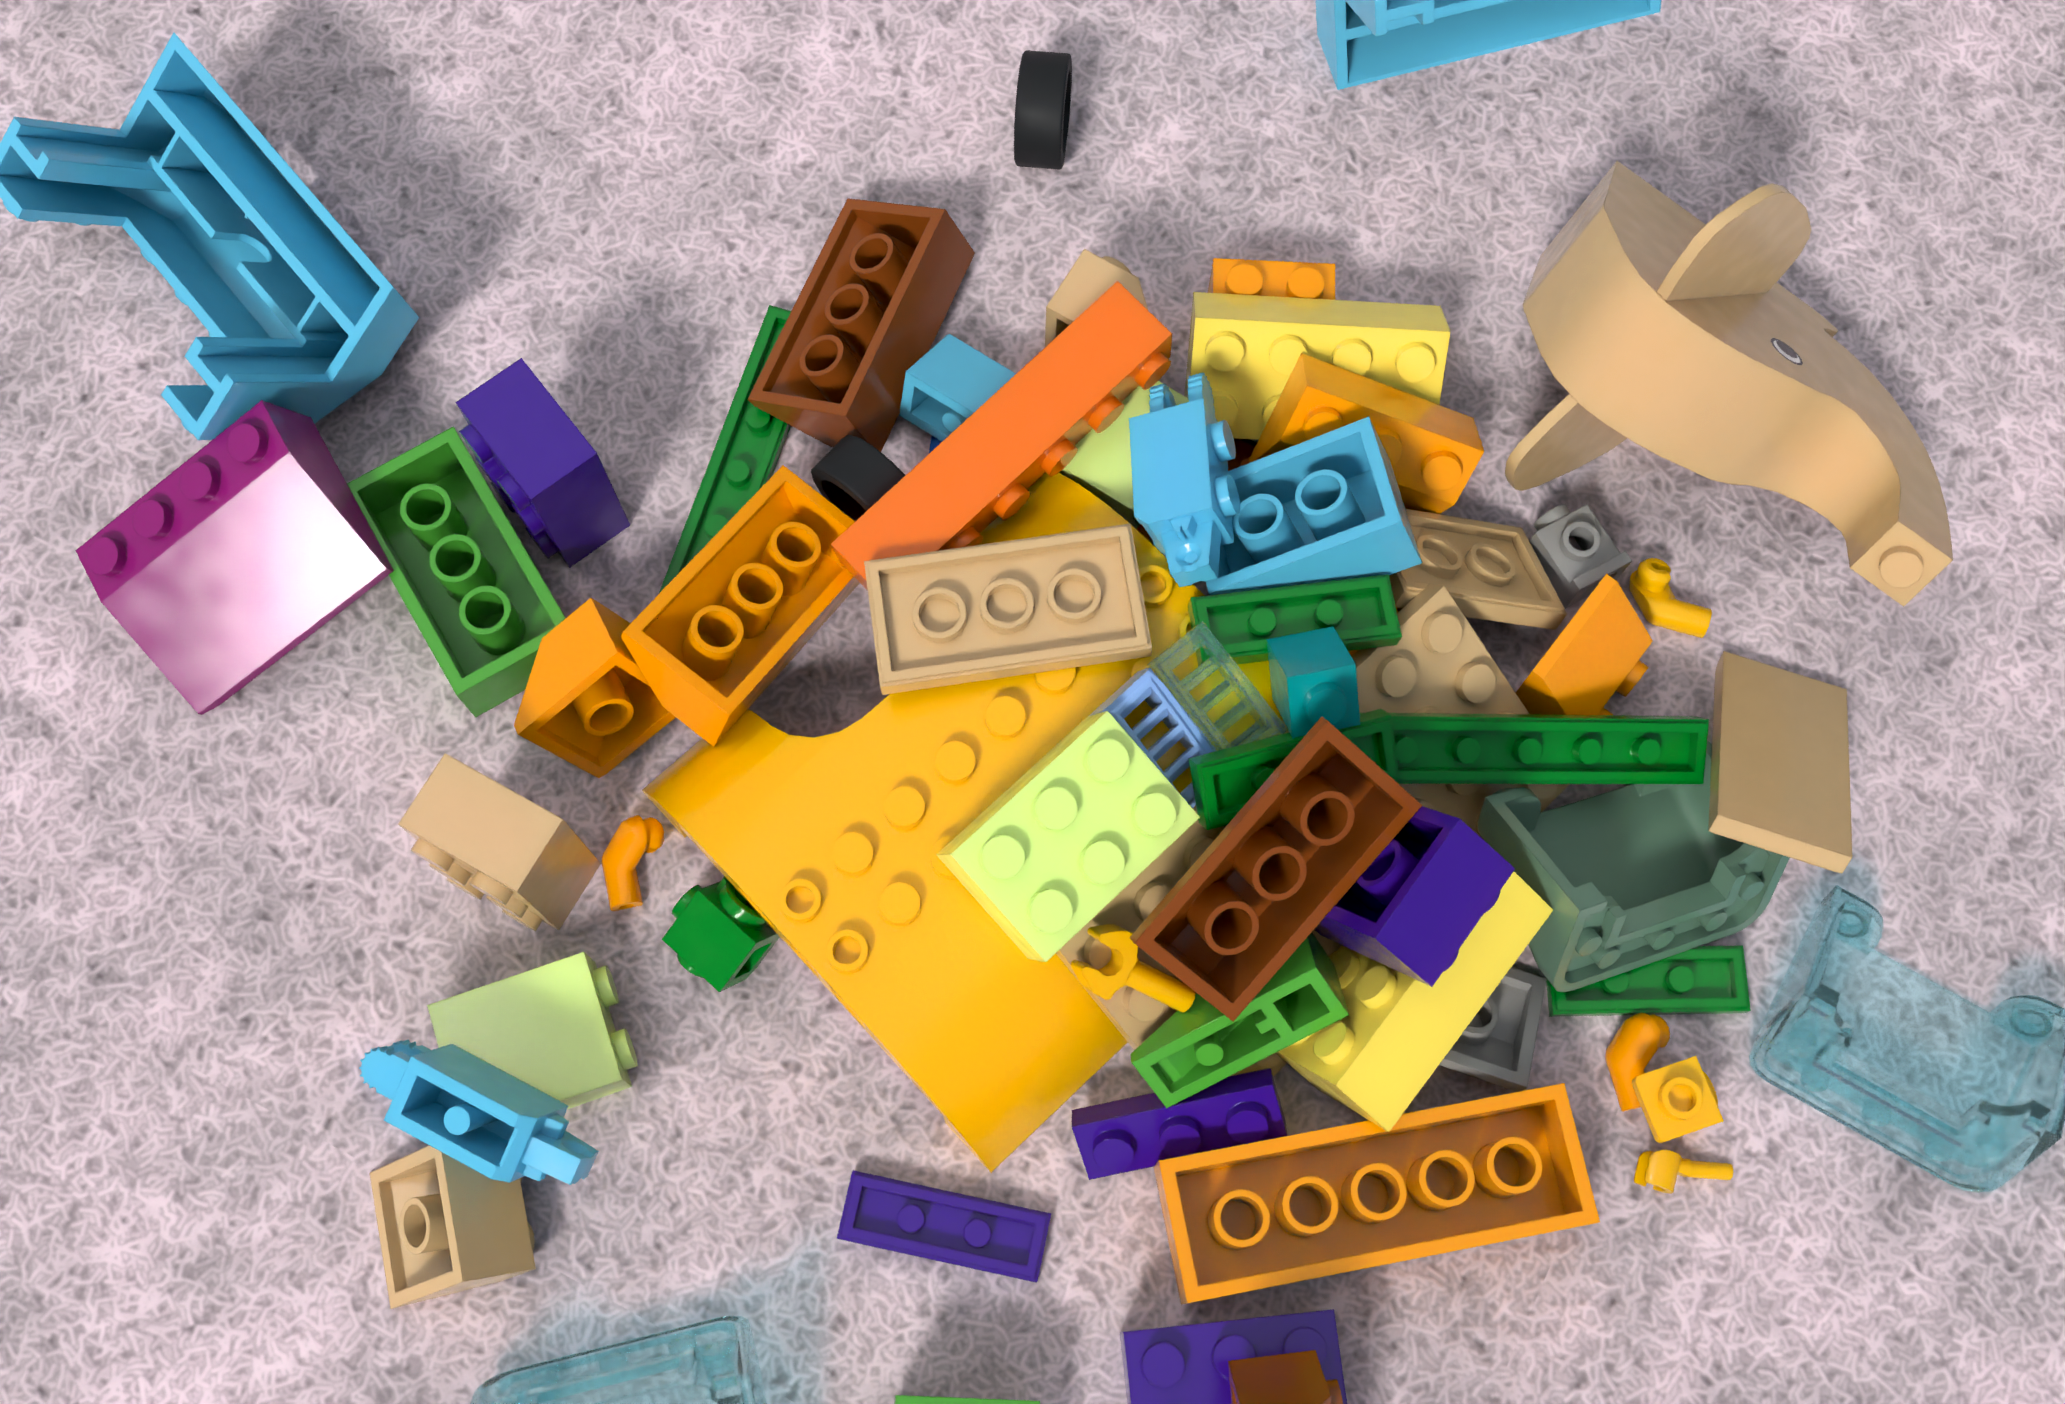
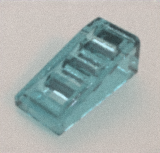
[1147,621,1288,752]

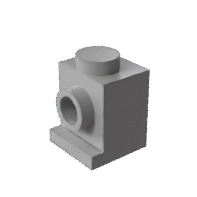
[1529,504,1632,609]

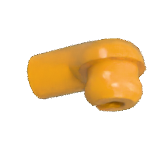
[602,815,664,911]
[1605,1013,1670,1112]

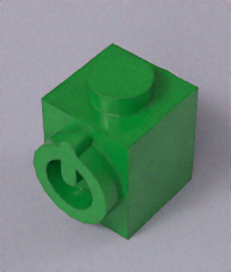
[662,876,780,992]

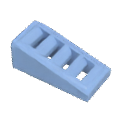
[1089,667,1214,808]

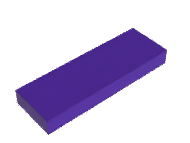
[837,1170,1051,1283]

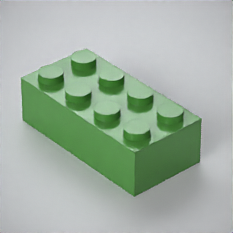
[347,426,566,718]

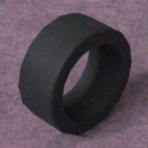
[1014,50,1072,170]
[811,435,905,521]

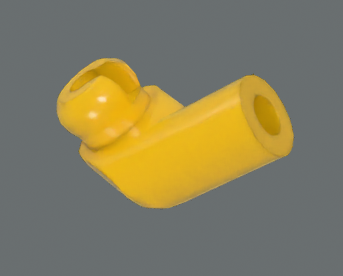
[1629,558,1712,638]

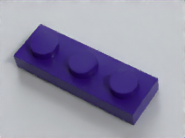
[1072,1068,1288,1180]

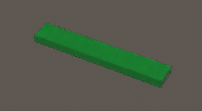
[659,305,791,593]
[1359,713,1709,784]

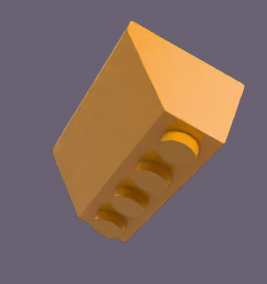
[621,465,860,747]

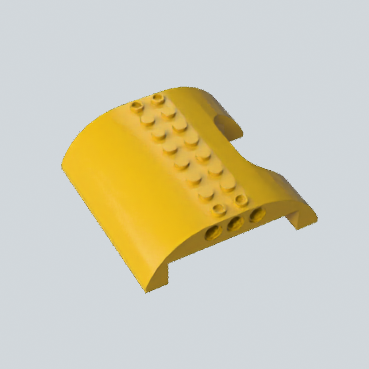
[642,473,1283,1173]

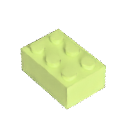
[936,711,1200,962]

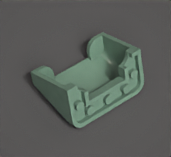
[1478,740,1790,992]

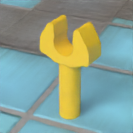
[1071,924,1196,1013]

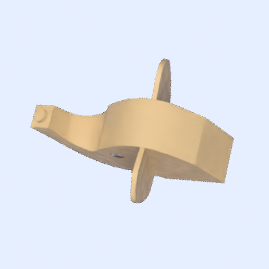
[1505,161,1953,607]

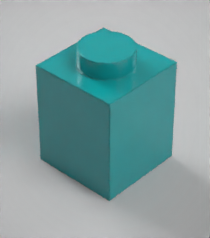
[1267,627,1360,738]

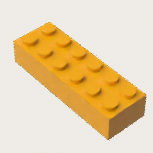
[1153,1083,1600,1305]

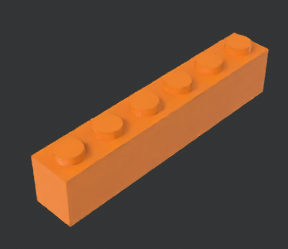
[831,281,1172,591]

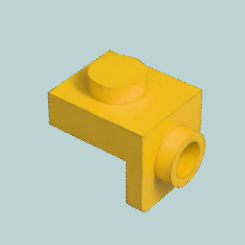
[1632,1056,1724,1143]

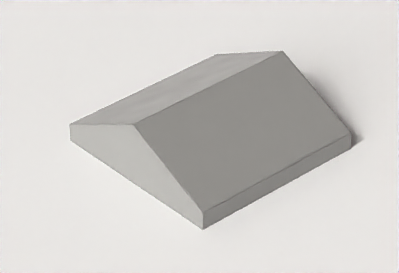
[1439,967,1547,1092]

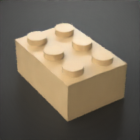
[398,753,601,931]

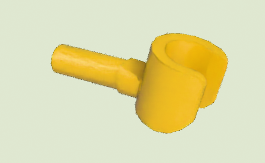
[1634,1150,1733,1194]

